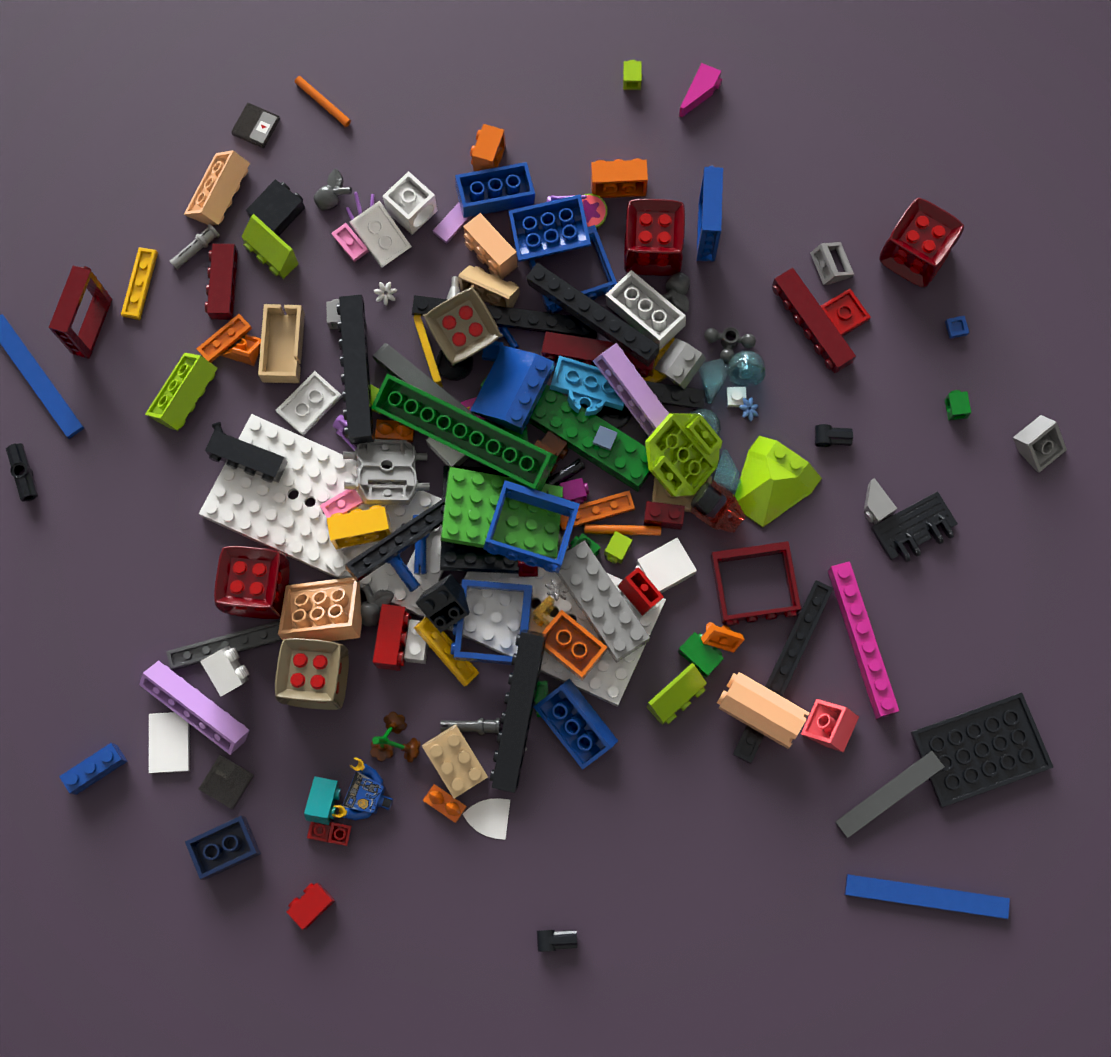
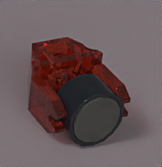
[690,480,745,532]

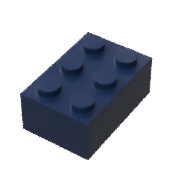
[185,816,261,880]

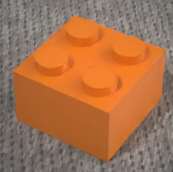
[470,124,506,172]

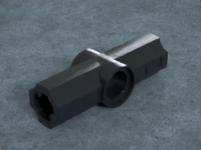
[6,443,38,501]

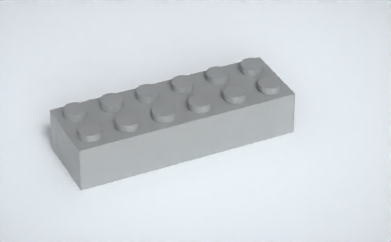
[556,540,650,663]

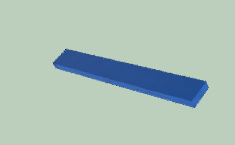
[0,314,84,439]
[845,874,1010,919]

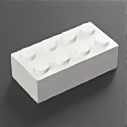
[605,270,686,350]
[200,646,250,696]

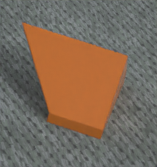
[220,334,261,366]

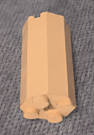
[717,672,809,749]

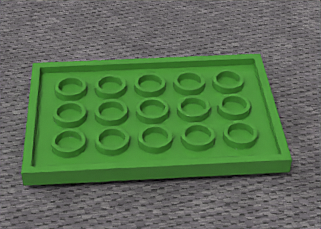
[440,467,563,559]

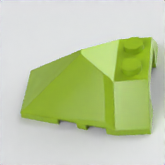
[732,436,822,528]

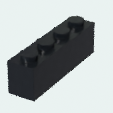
[205,430,288,483]

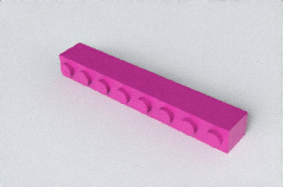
[828,561,899,719]

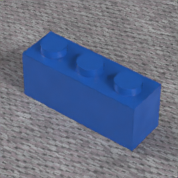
[59,743,128,795]

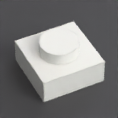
[726,387,746,407]
[325,550,350,578]

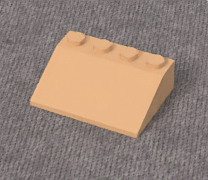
[278,577,362,641]

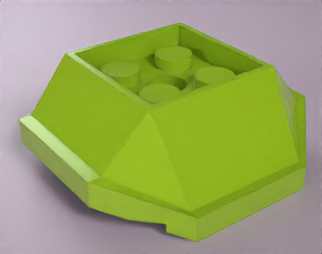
[645,413,722,497]

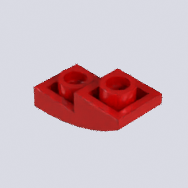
[307,821,352,846]

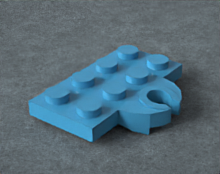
[550,356,624,416]

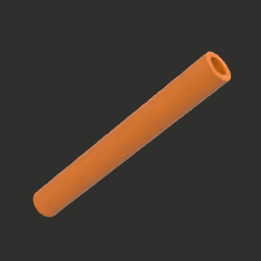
[295,76,351,127]
[584,524,661,536]

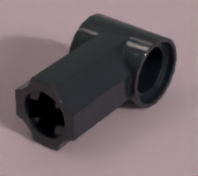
[815,424,853,447]
[537,930,577,952]

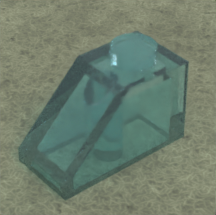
[699,359,729,404]
[712,449,741,495]

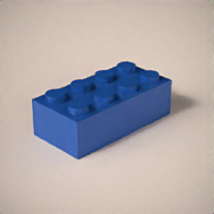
[455,162,535,218]

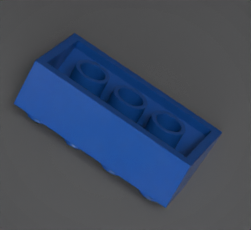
[534,678,618,770]

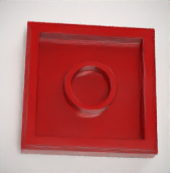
[821,288,871,336]

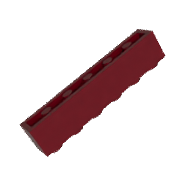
[772,267,856,374]
[541,331,656,378]

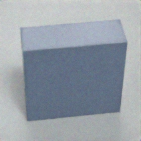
[593,425,618,451]

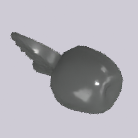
[314,169,352,210]
[662,272,690,312]
[361,584,394,627]

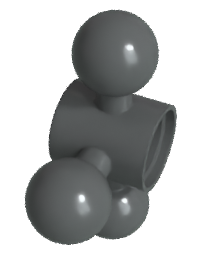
[704,327,756,363]

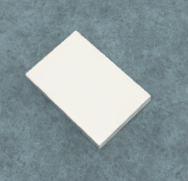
[349,201,412,268]
[276,371,342,436]
[149,712,190,774]

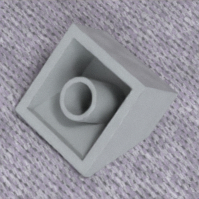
[654,338,706,389]
[1013,415,1067,472]

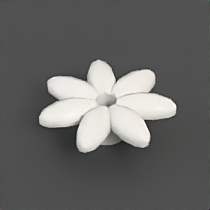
[374,282,397,306]

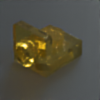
[533,596,555,627]

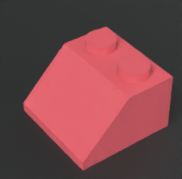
[801,699,859,752]

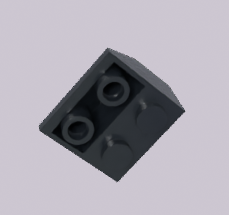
[416,574,470,633]

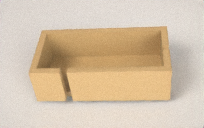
[258,304,305,383]

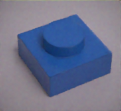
[945,315,969,339]
[482,341,504,361]

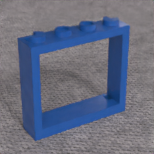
[696,166,723,262]
[528,225,617,313]
[483,480,580,573]
[451,579,533,665]

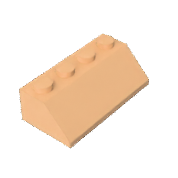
[184,151,250,225]

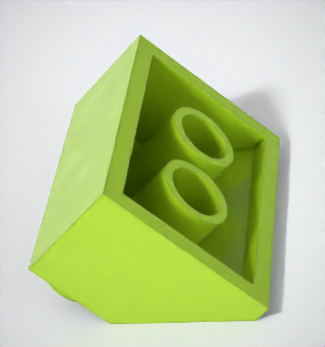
[242,214,299,279]
[646,663,707,725]

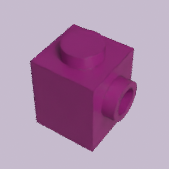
[560,478,590,504]

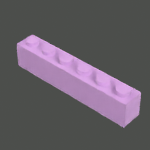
[593,343,669,436]
[139,660,249,755]

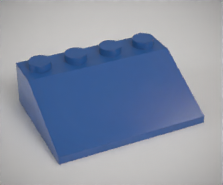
[509,194,591,262]
[470,345,554,435]

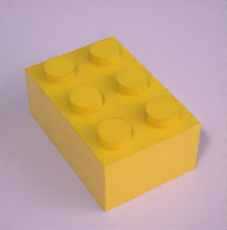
[327,505,392,549]

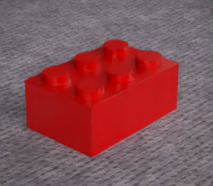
[373,604,412,671]

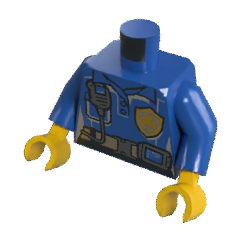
[332,757,393,821]

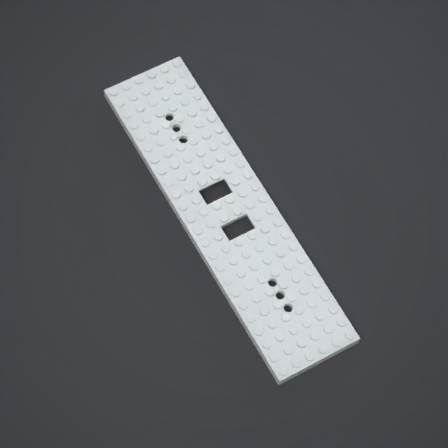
[199,414,666,707]

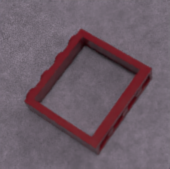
[49,265,112,359]
[711,541,801,626]

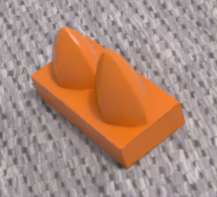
[375,419,414,443]
[701,622,745,653]
[423,784,467,823]

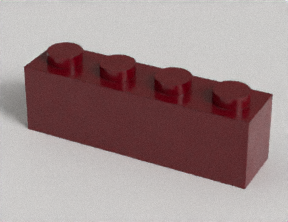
[205,244,238,320]

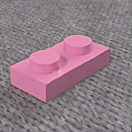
[331,223,369,262]
[320,490,364,518]

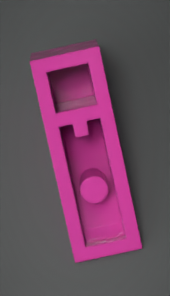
[679,63,722,117]

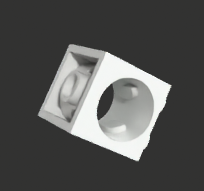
[382,171,438,235]

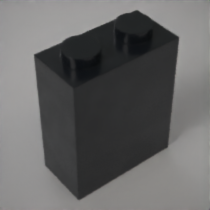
[246,179,305,236]

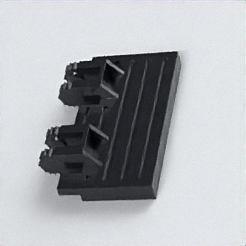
[871,491,958,562]

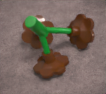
[370,711,420,763]

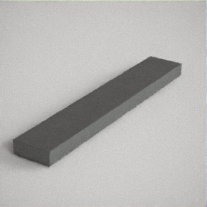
[166,620,283,671]
[835,751,944,838]

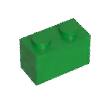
[678,632,724,678]

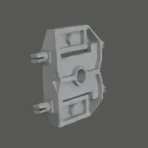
[343,439,430,505]

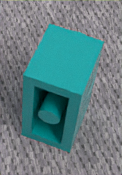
[304,776,341,825]

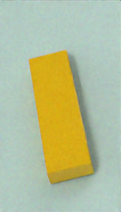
[121,247,158,320]
[413,315,443,387]
[414,616,479,687]

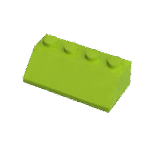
[145,353,218,431]

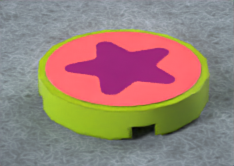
[582,194,608,229]

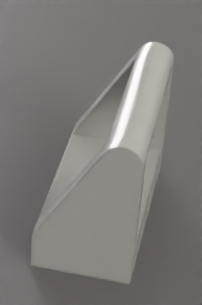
[810,242,855,285]

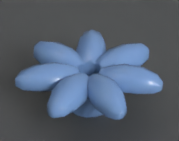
[739,397,758,421]

